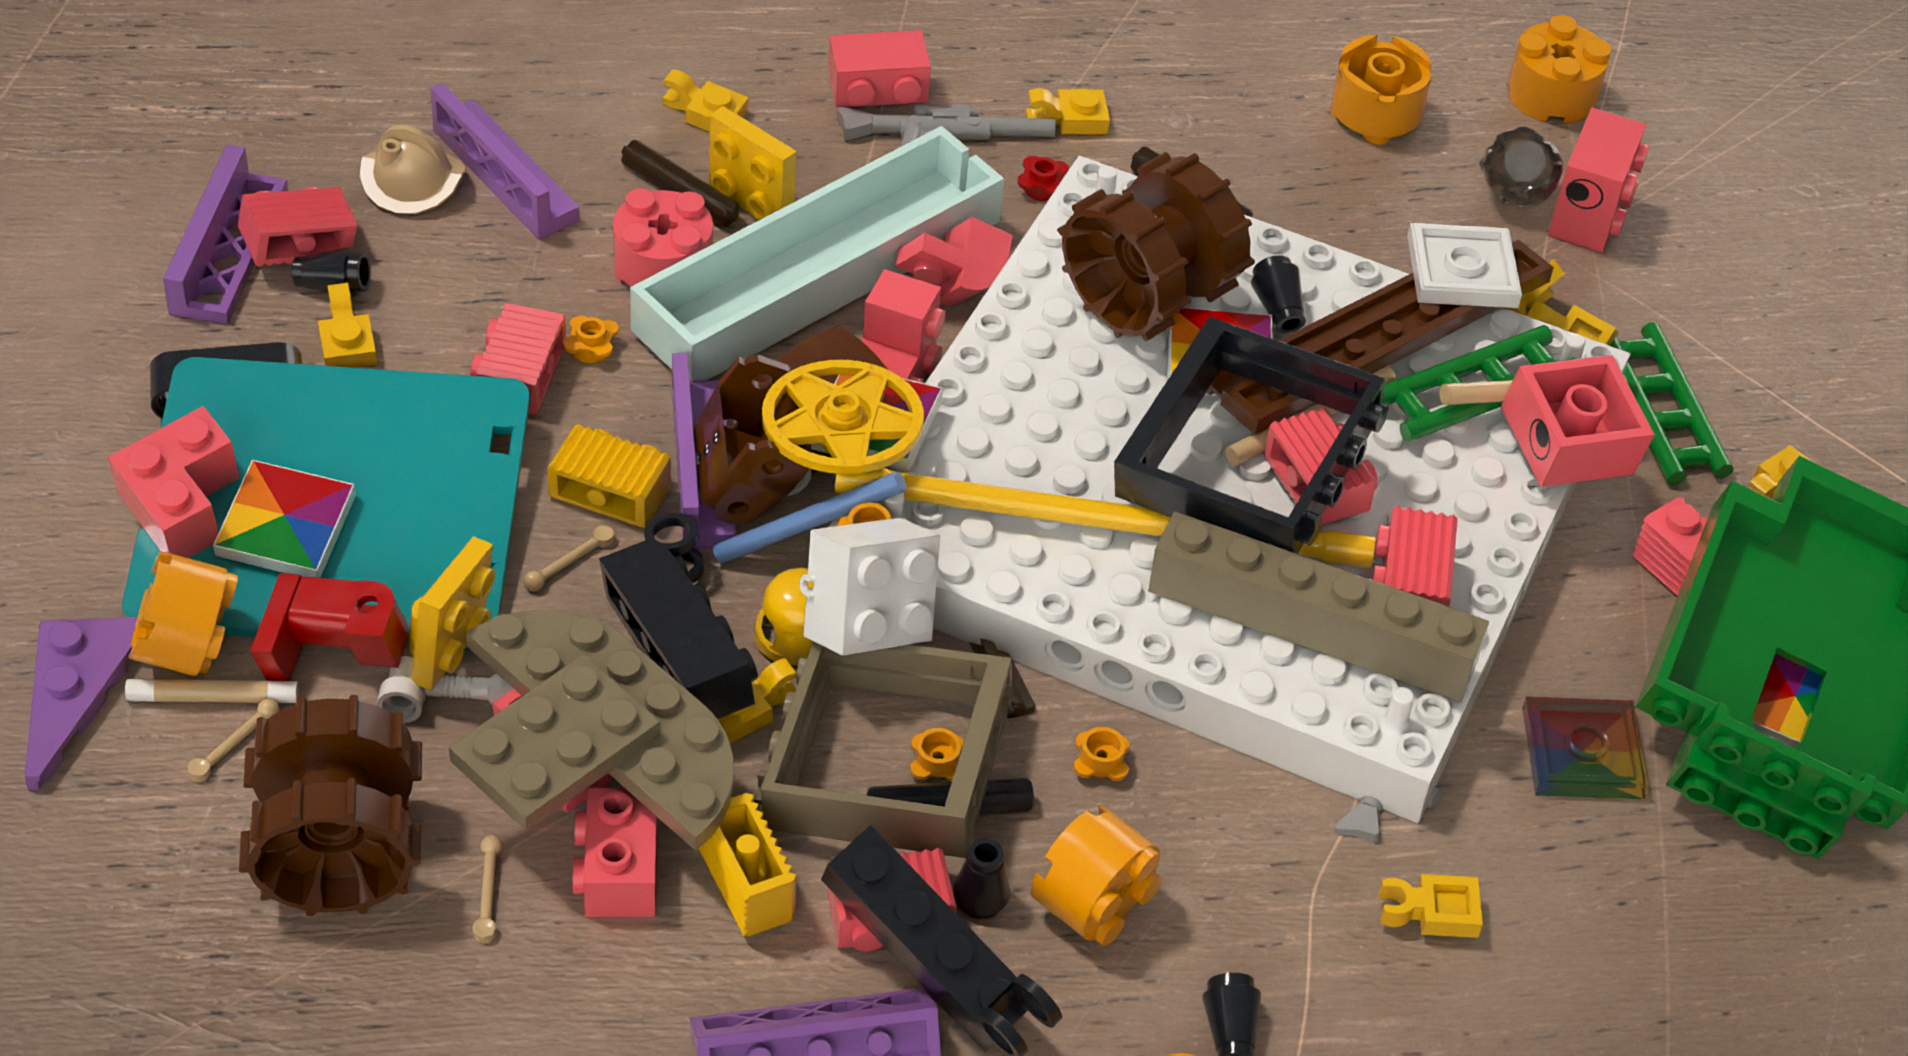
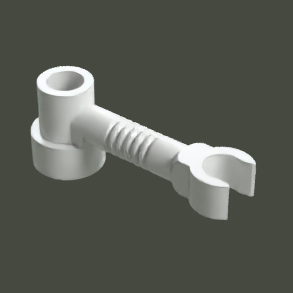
[377,656,514,723]

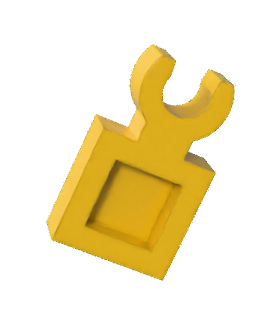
[1378,874,1483,938]

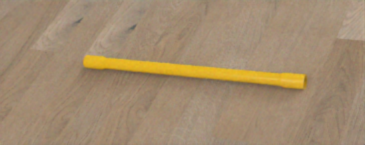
[835,467,1376,569]

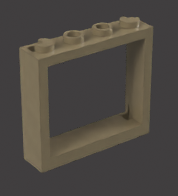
[754,641,1012,858]

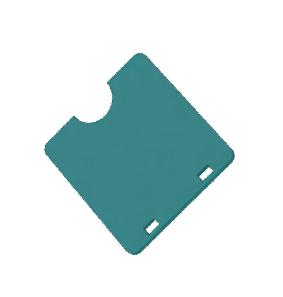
[122,357,530,651]

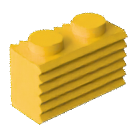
[547,423,671,528]
[698,793,796,937]

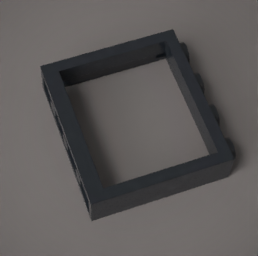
[1114,316,1389,554]

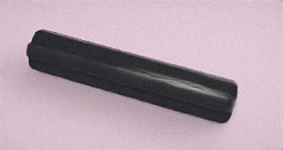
[866,778,1034,814]

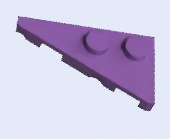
[25,617,137,790]

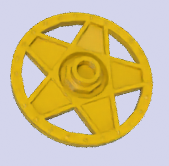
[762,360,924,474]

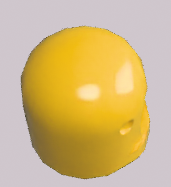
[753,567,814,666]

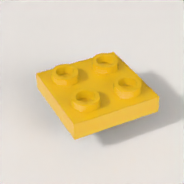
[709,106,796,220]
[408,536,496,691]

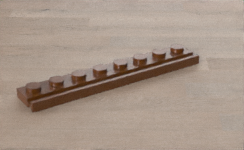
[1206,227,1554,435]

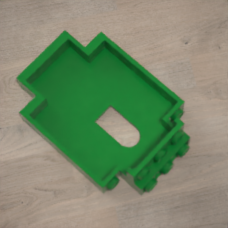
[1635,455,1908,859]

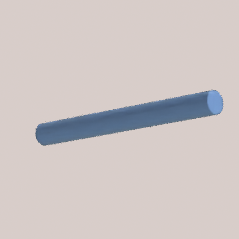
[713,471,906,564]

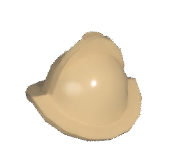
[360,125,466,214]

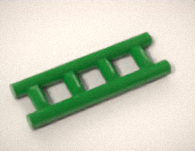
[1611,322,1734,485]
[1383,325,1576,442]

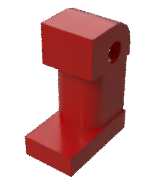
[250,573,410,681]

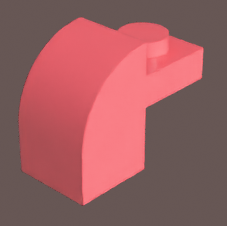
[895,217,1012,305]

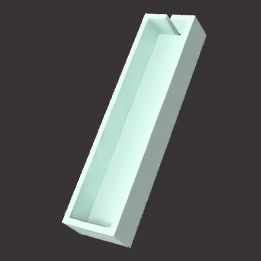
[630,126,1004,381]

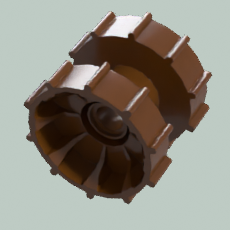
[1057,152,1255,342]
[239,695,422,916]

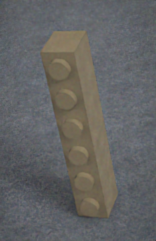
[1148,511,1489,703]

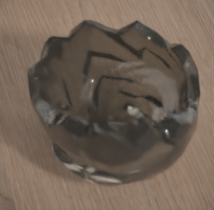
[1479,126,1563,208]

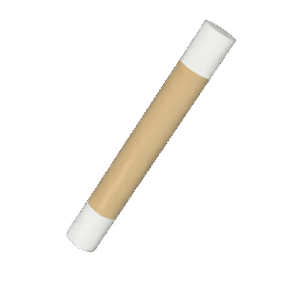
[125,679,299,703]

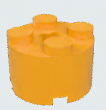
[1508,15,1611,123]
[1330,35,1432,145]
[129,551,238,676]
[1031,805,1163,947]

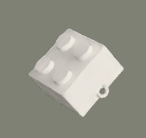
[799,518,940,656]

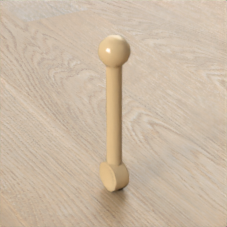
[523,525,614,592]
[187,699,280,783]
[472,834,503,944]

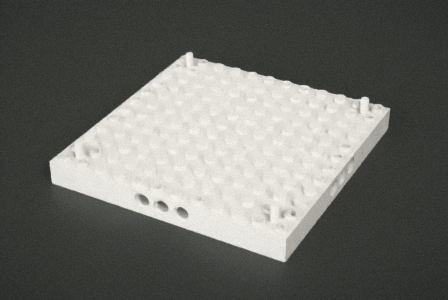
[829,155,1631,823]

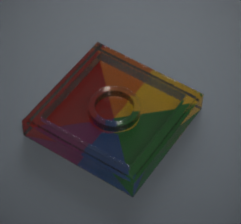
[1522,696,1649,799]

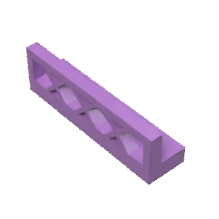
[430,83,580,240]
[163,144,288,324]
[672,353,736,550]
[689,988,941,1056]

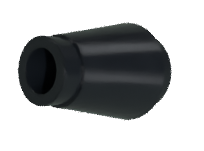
[292,247,371,297]
[1251,255,1306,333]
[953,838,1010,919]
[1202,972,1261,1056]

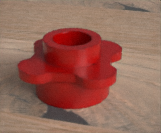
[1017,156,1069,201]

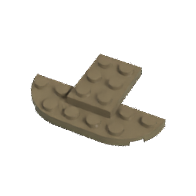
[449,610,734,851]

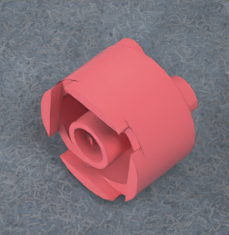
[613,188,713,287]

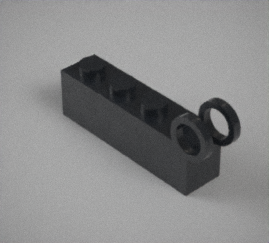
[599,513,758,719]
[821,825,1063,1056]

